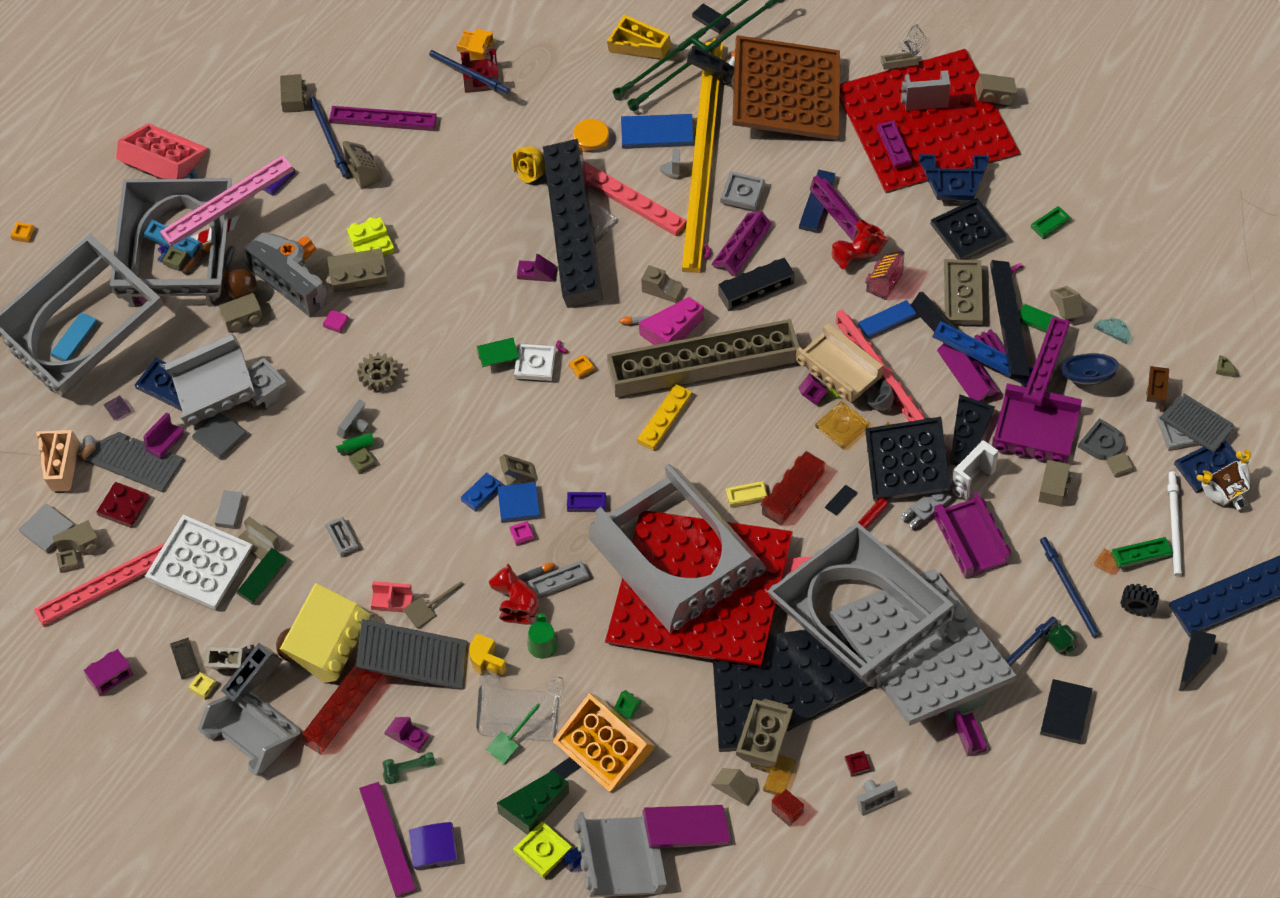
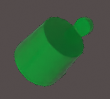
[527,613,558,659]

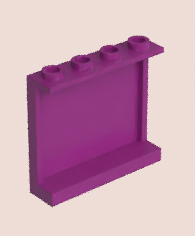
[992,383,1082,464]

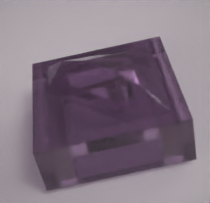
[104,395,130,420]

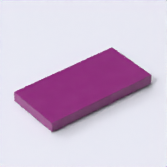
[642,805,730,848]

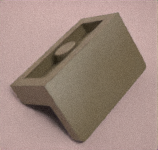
[238,516,280,560]

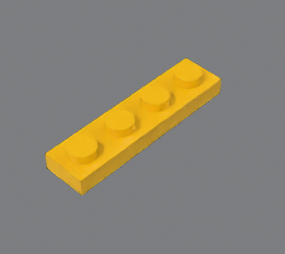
[637,384,692,451]

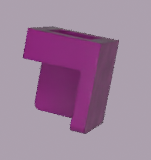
[798,373,828,405]

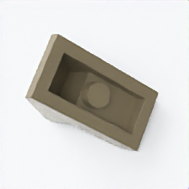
[499,454,536,485]

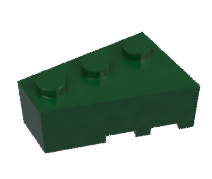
[497,770,569,835]

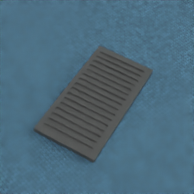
[356,619,467,690]

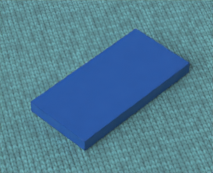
[621,114,693,148]

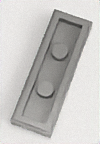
[527,560,589,599]

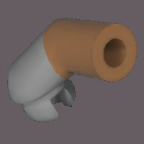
[77,435,96,461]

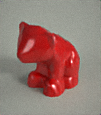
[831,219,889,270]
[489,563,540,625]

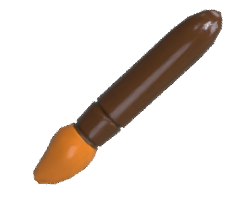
[183,242,211,274]

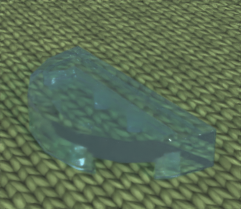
[1094,318,1130,344]

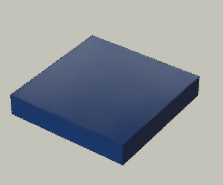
[497,482,540,523]

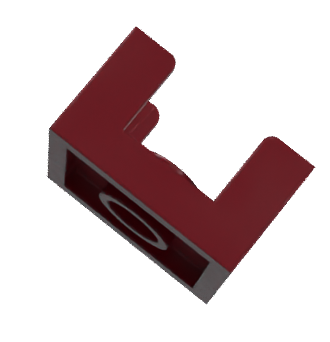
[461,49,499,93]

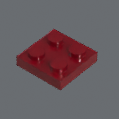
[96,482,150,528]

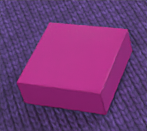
[323,309,348,333]
[509,521,534,546]

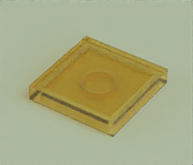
[815,401,869,449]

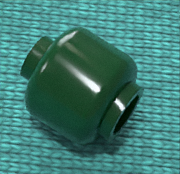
[1048,623,1078,654]

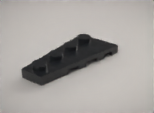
[949,394,995,466]

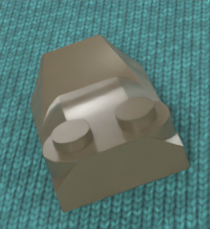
[736,699,793,767]

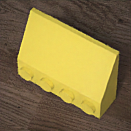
[280,583,371,683]

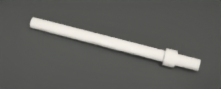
[1167,471,1182,577]

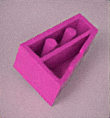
[639,297,704,345]

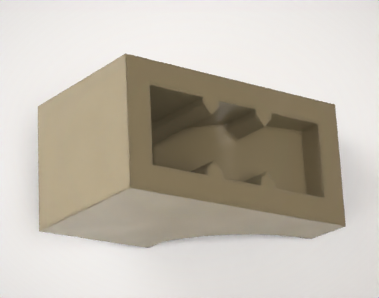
[641,265,683,303]
[1050,286,1084,321]
[52,520,101,555]
[205,647,246,671]

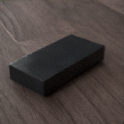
[692,3,730,34]

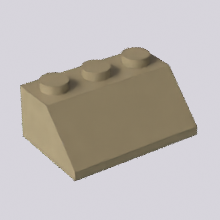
[327,248,388,293]

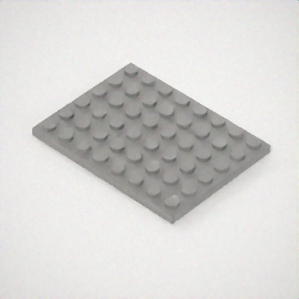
[830,568,1016,726]

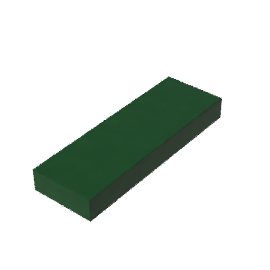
[237,548,287,605]

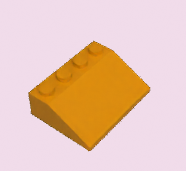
[553,693,655,792]

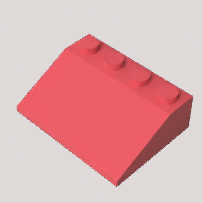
[116,123,208,179]

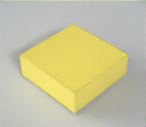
[188,672,217,699]

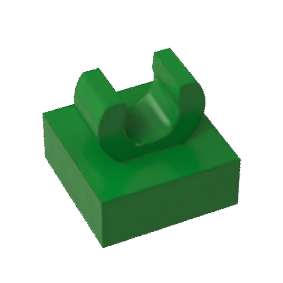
[614,690,642,719]

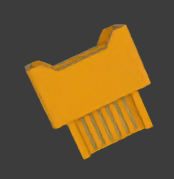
[456,28,494,60]

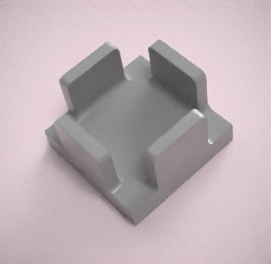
[247,358,287,408]

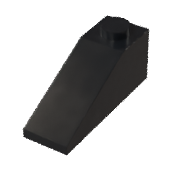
[1179,629,1219,691]
[221,643,283,703]

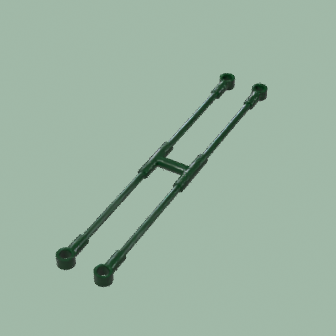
[612,0,785,111]

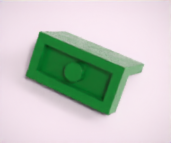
[477,337,519,368]

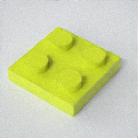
[513,821,572,878]

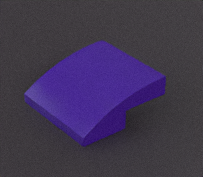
[409,822,458,870]

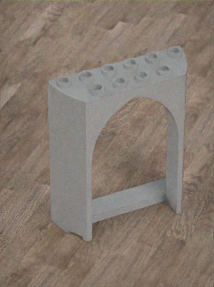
[110,178,232,307]
[0,234,163,396]
[589,464,766,633]
[767,523,954,690]

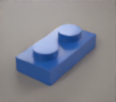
[461,472,501,511]

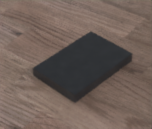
[1040,679,1093,744]

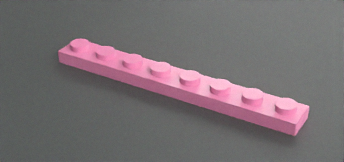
[160,155,294,247]

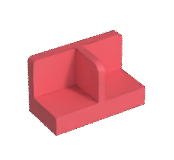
[371,581,413,613]

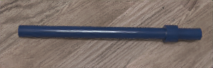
[429,50,511,95]
[310,97,349,178]
[1040,537,1100,638]
[1005,616,1057,666]

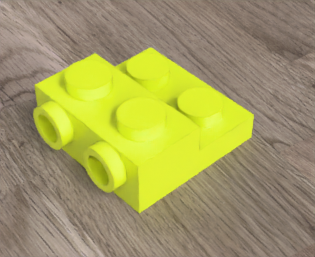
[347,217,395,256]

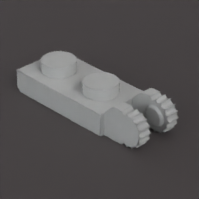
[900,491,952,530]

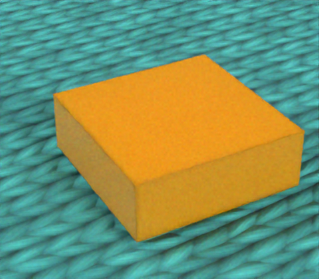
[10,222,35,243]
[569,354,595,379]

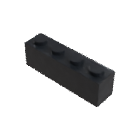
[718,257,795,311]

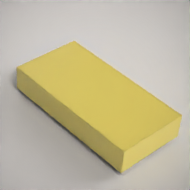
[726,481,768,508]

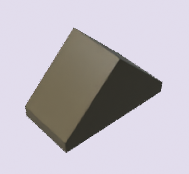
[711,768,757,805]

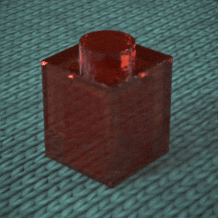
[771,789,804,827]

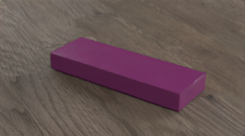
[877,120,912,169]

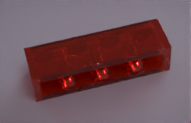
[761,451,825,526]

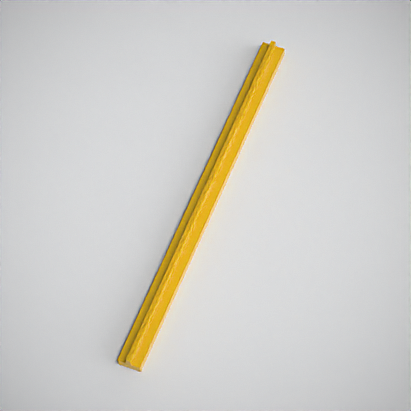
[682,38,723,273]

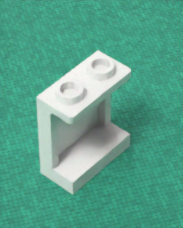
[951,440,998,500]

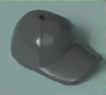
[865,378,894,411]

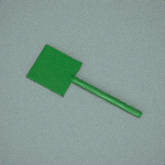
[486,704,540,765]

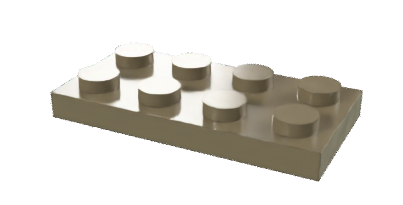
[944,259,983,325]

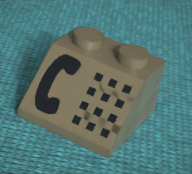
[342,141,382,189]

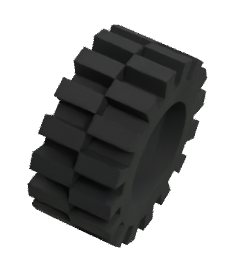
[1120,584,1159,617]

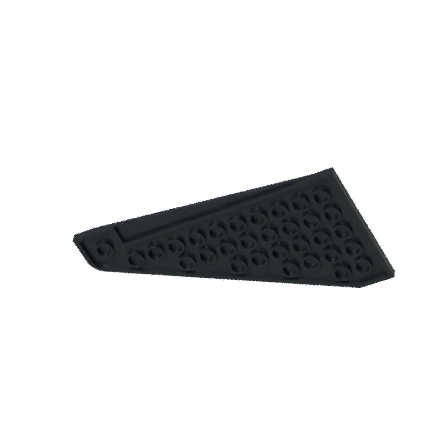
[712,625,872,752]

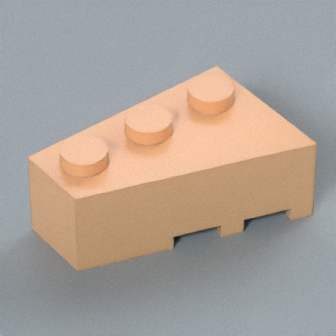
[36,430,80,492]

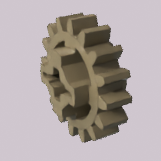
[357,352,399,391]

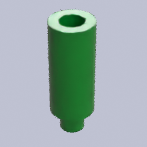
[336,433,375,454]

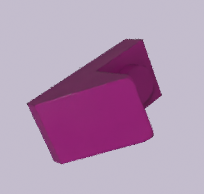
[517,254,556,282]
[384,717,429,753]

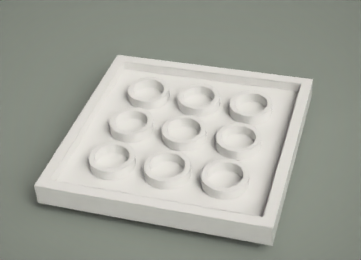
[145,514,253,610]

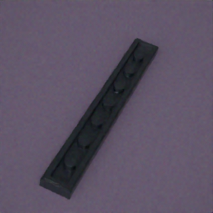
[990,260,1030,380]

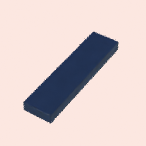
[799,169,836,233]

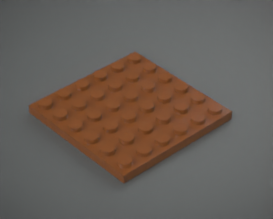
[732,35,840,140]

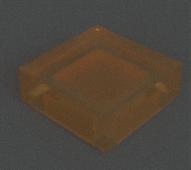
[1094,548,1117,575]

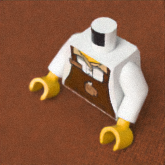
[1197,449,1251,511]

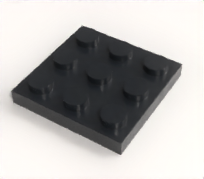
[930,198,1007,260]

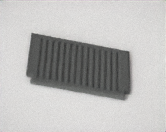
[1159,394,1234,453]

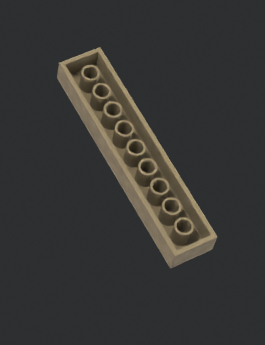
[607,319,799,397]

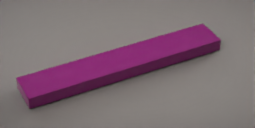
[329,106,437,131]
[1022,316,1071,406]
[359,781,416,898]

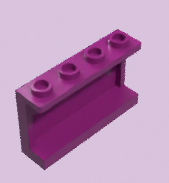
[933,492,1011,579]

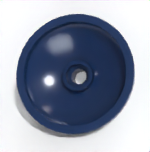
[1061,353,1119,386]

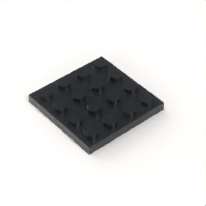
[865,417,951,502]

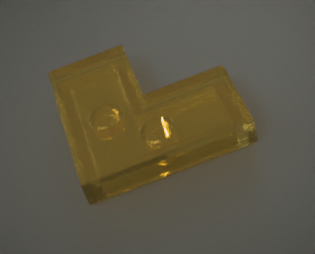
[751,754,796,797]

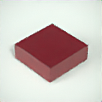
[845,751,871,777]

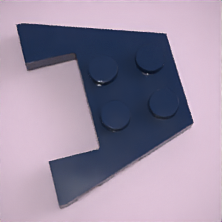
[919,154,990,200]

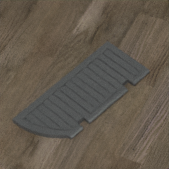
[85,432,184,493]

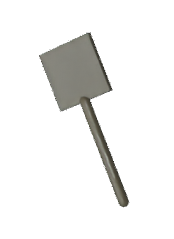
[402,582,463,628]

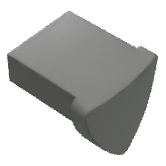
[660,149,680,179]

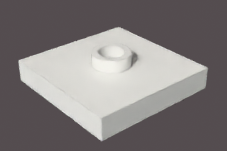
[514,344,556,381]

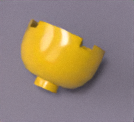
[511,146,546,183]

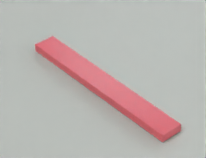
[34,542,166,627]

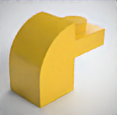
[469,633,506,676]

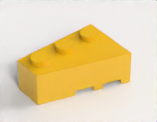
[607,14,672,59]

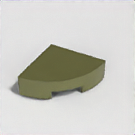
[1216,355,1236,378]

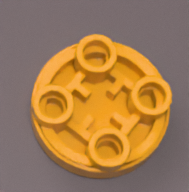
[573,119,609,152]

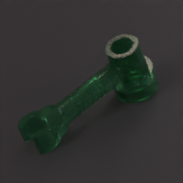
[382,752,435,784]

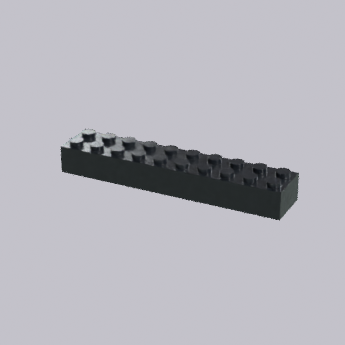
[543,139,603,308]

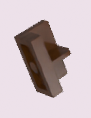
[1146,366,1169,412]

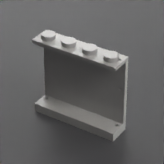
[164,334,256,427]
[574,812,667,897]

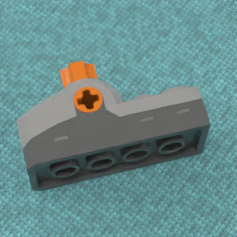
[243,232,328,317]

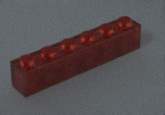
[302,664,383,754]

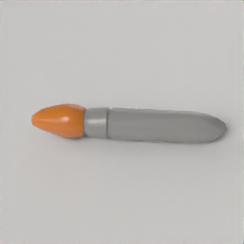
[619,316,650,325]

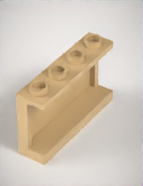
[796,323,883,403]

